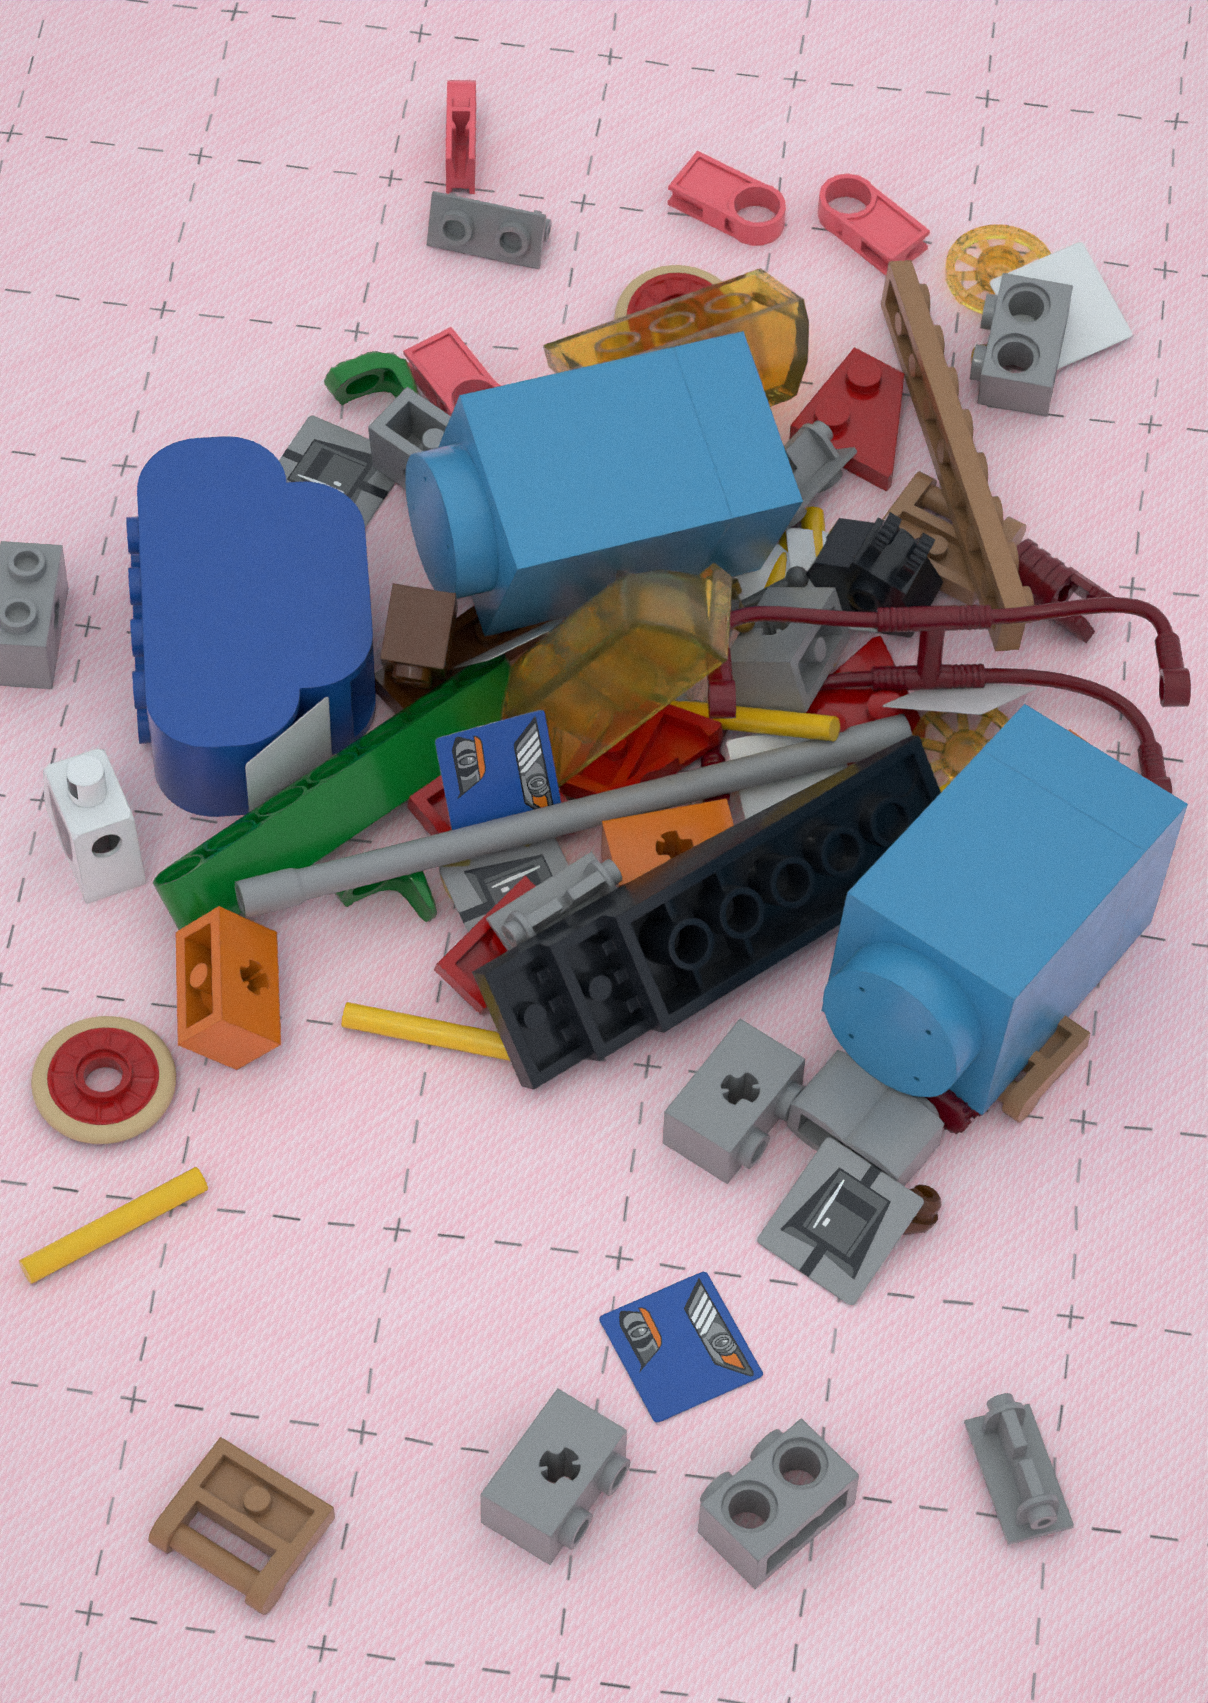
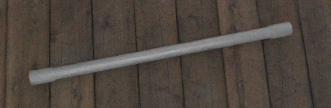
[235,714,912,919]

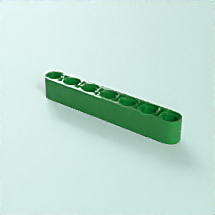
[153,654,533,930]

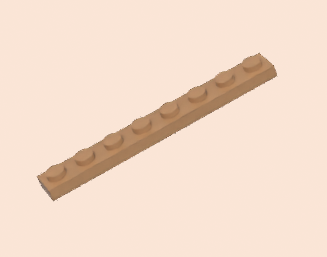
[880,260,1034,652]

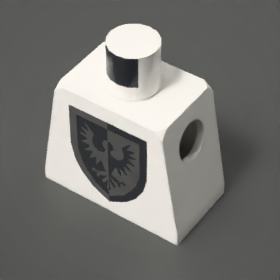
[43,748,146,904]

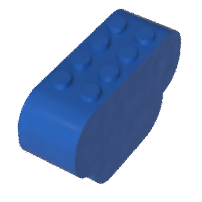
[126,436,376,817]

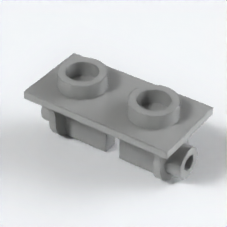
[426,191,552,269]
[784,421,857,529]
[486,851,622,951]
[964,1393,1074,1545]

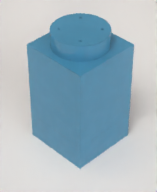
[405,331,803,636]
[821,704,1188,1116]

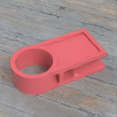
[446,80,476,194]
[668,151,786,246]
[818,173,930,276]
[403,327,501,416]

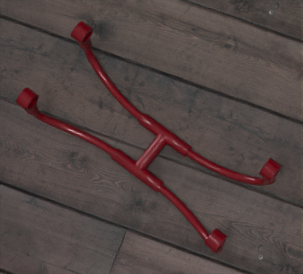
[701,597,1191,812]

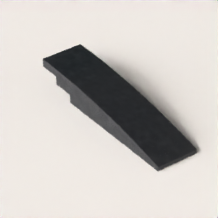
[472,735,941,1090]

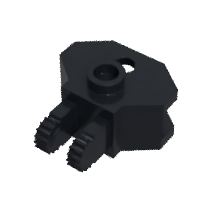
[806,512,944,638]

